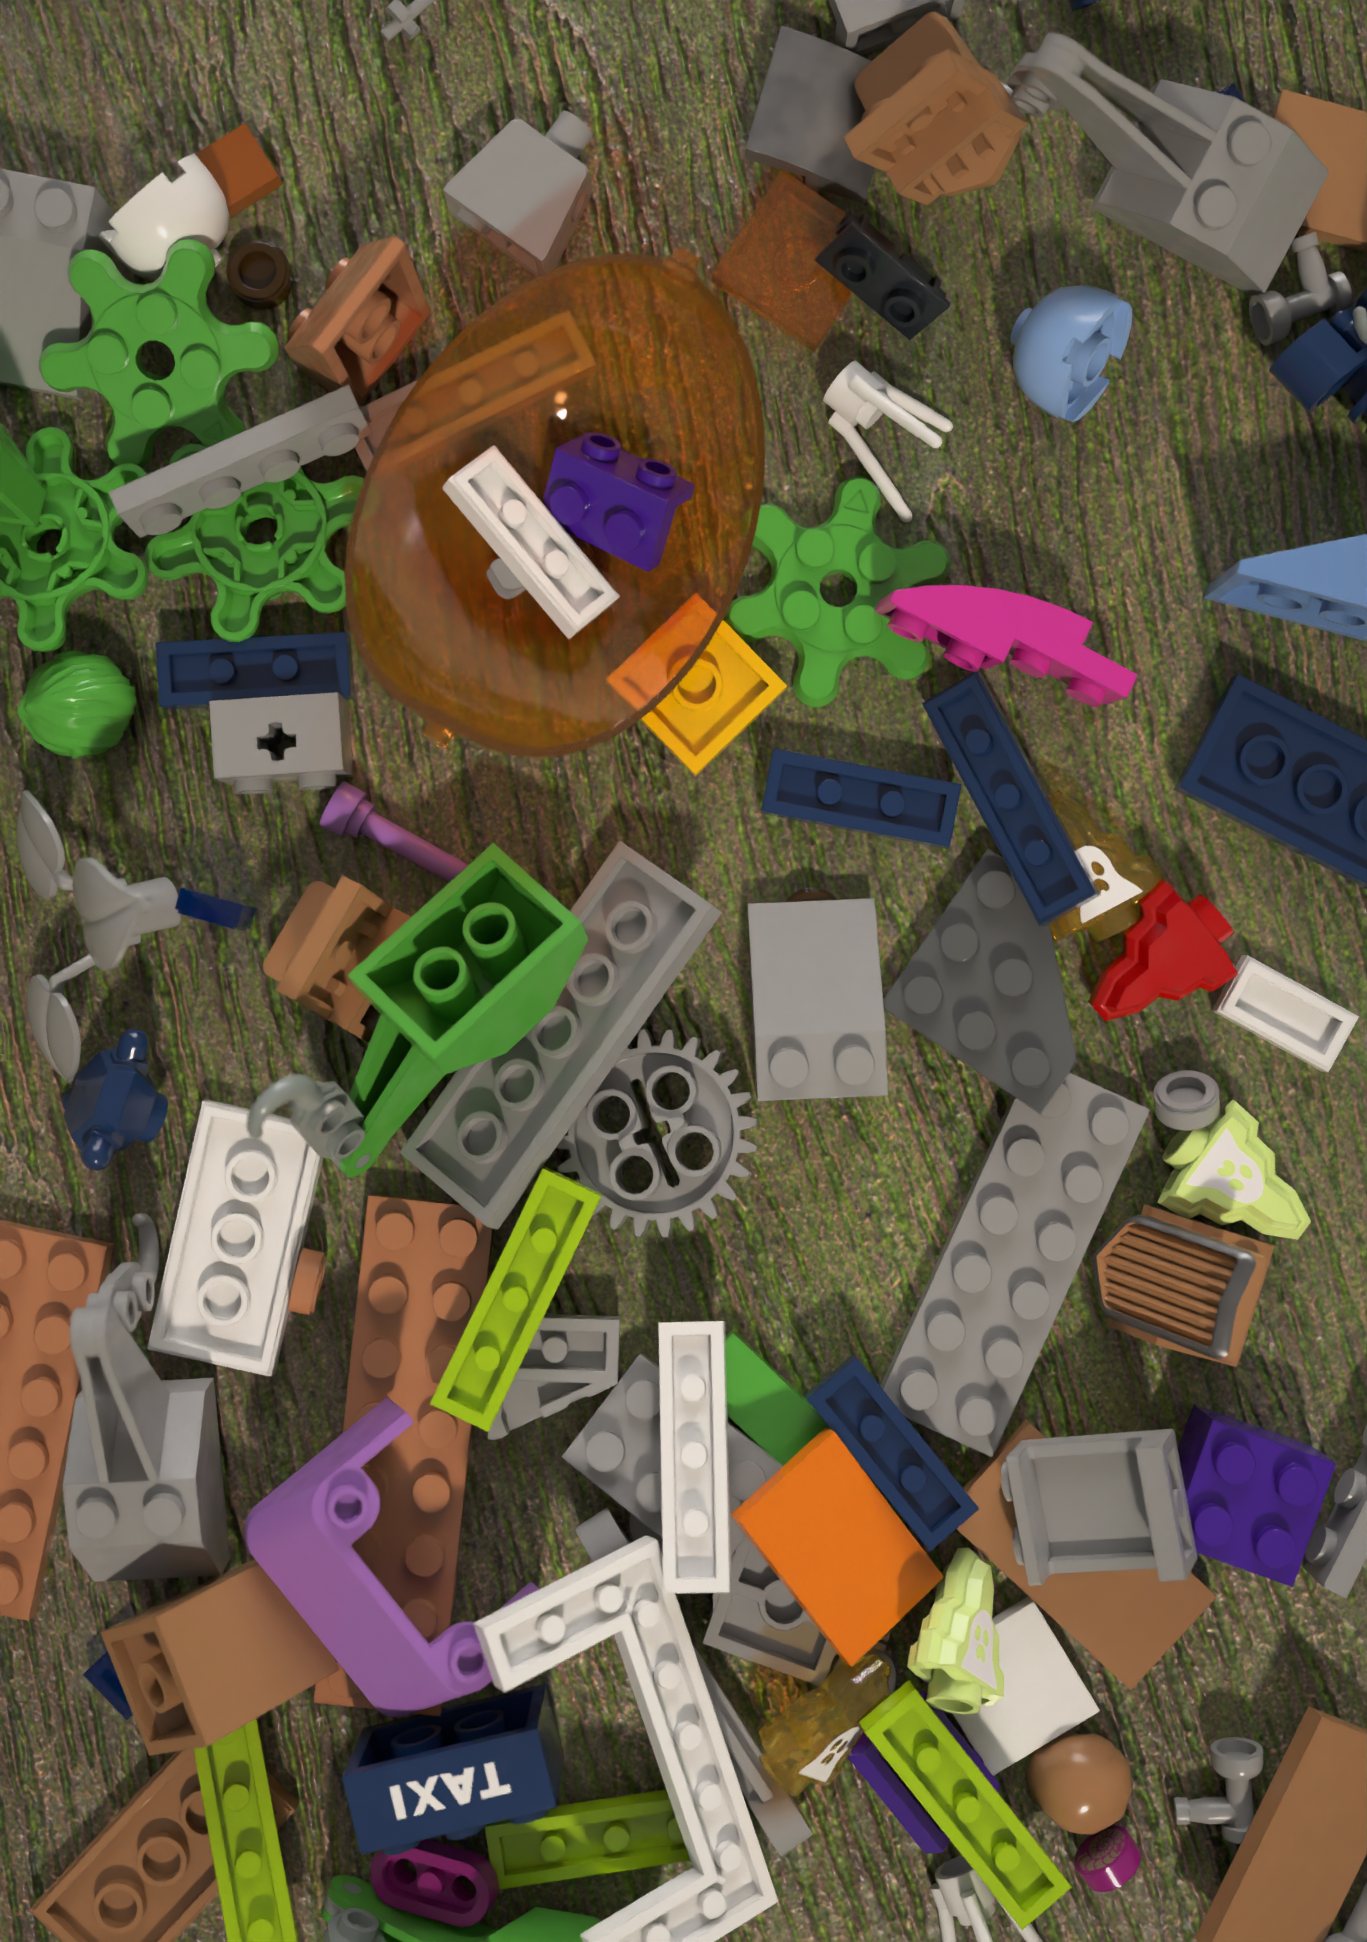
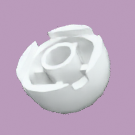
[98,153,230,282]

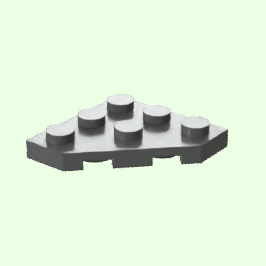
[883,848,1077,1115]

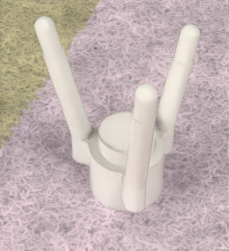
[823,360,953,523]
[930,1855,1043,1942]

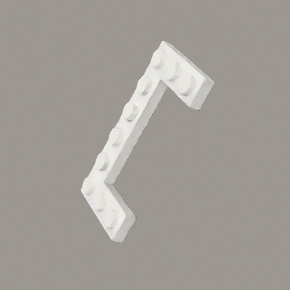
[473,1535,779,1942]

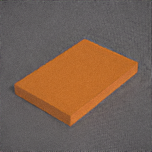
[731,1427,944,1667]

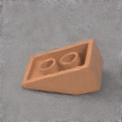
[284,236,431,407]

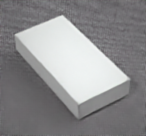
[1211,955,1359,1072]

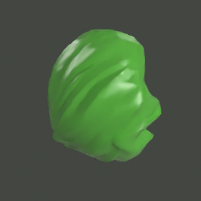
[17,651,137,759]

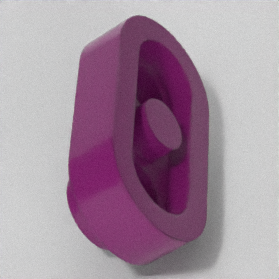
[370,1839,499,1927]

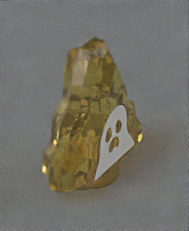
[1048,790,1165,943]
[758,1654,892,1797]

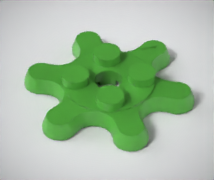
[39,239,279,468]
[144,418,375,642]
[0,427,148,652]
[723,476,950,708]

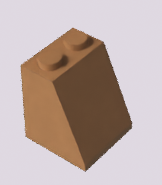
[100,1559,339,1756]

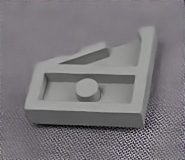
[488,1314,621,1440]

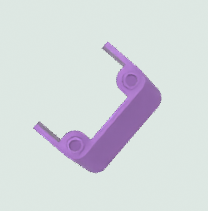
[244,1397,539,1717]

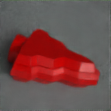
[1088,879,1239,1021]

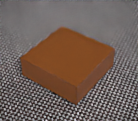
[195,123,283,218]

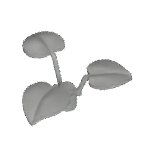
[17,790,181,1084]

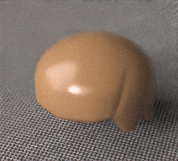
[1026,1731,1133,1834]

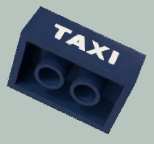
[342,1683,564,1855]

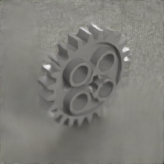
[556,1029,760,1237]

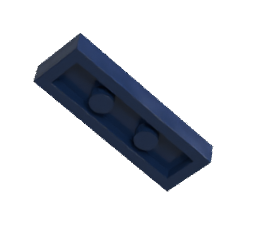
[156,632,354,710]
[761,748,962,849]
[804,1355,979,1551]

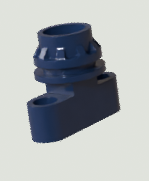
[1269,289,1367,434]

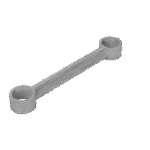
[575,1507,814,1857]

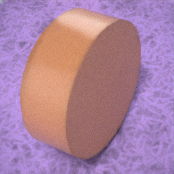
[288,1248,327,1315]

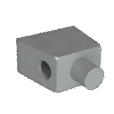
[443,111,593,284]

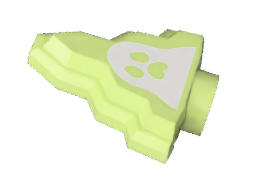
[1157,1100,1311,1240]
[907,1547,1004,1714]

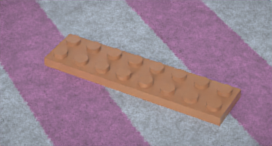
[314,1193,494,1716]

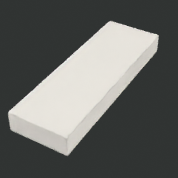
[442,445,620,639]

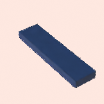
[922,672,1101,926]

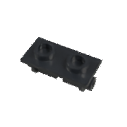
[814,211,951,340]

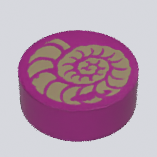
[1074,1825,1141,1892]

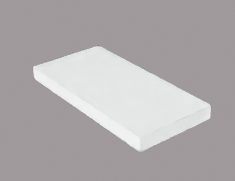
[147,1100,323,1377]

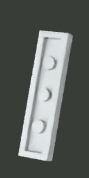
[658,1321,732,1593]

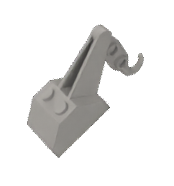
[1001,33,1329,296]
[63,1212,230,1582]

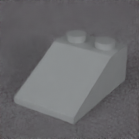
[0,169,115,400]
[747,898,888,1101]

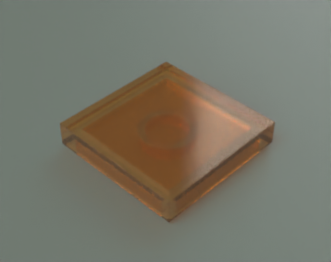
[711,170,854,352]

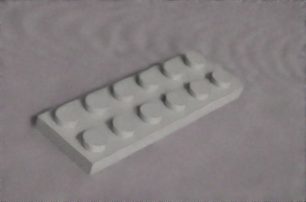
[399,841,722,1230]
[880,1073,1150,1457]

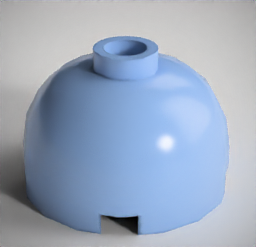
[1010,285,1132,422]

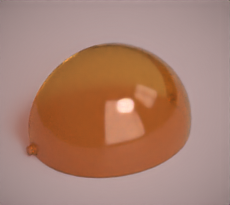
[345,247,765,758]

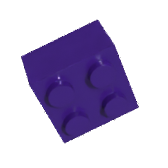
[1178,1404,1336,1587]

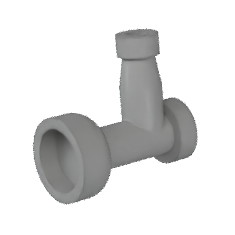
[1249,231,1352,346]
[1174,1737,1264,1844]

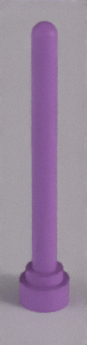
[320,781,469,882]

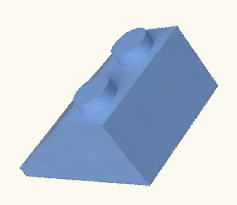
[1204,534,1367,642]

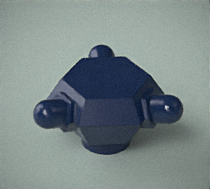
[62,1029,168,1171]

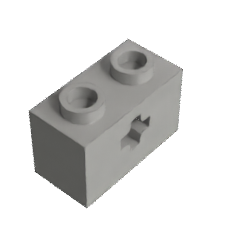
[209,692,354,794]

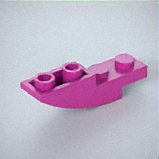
[874,585,1138,707]

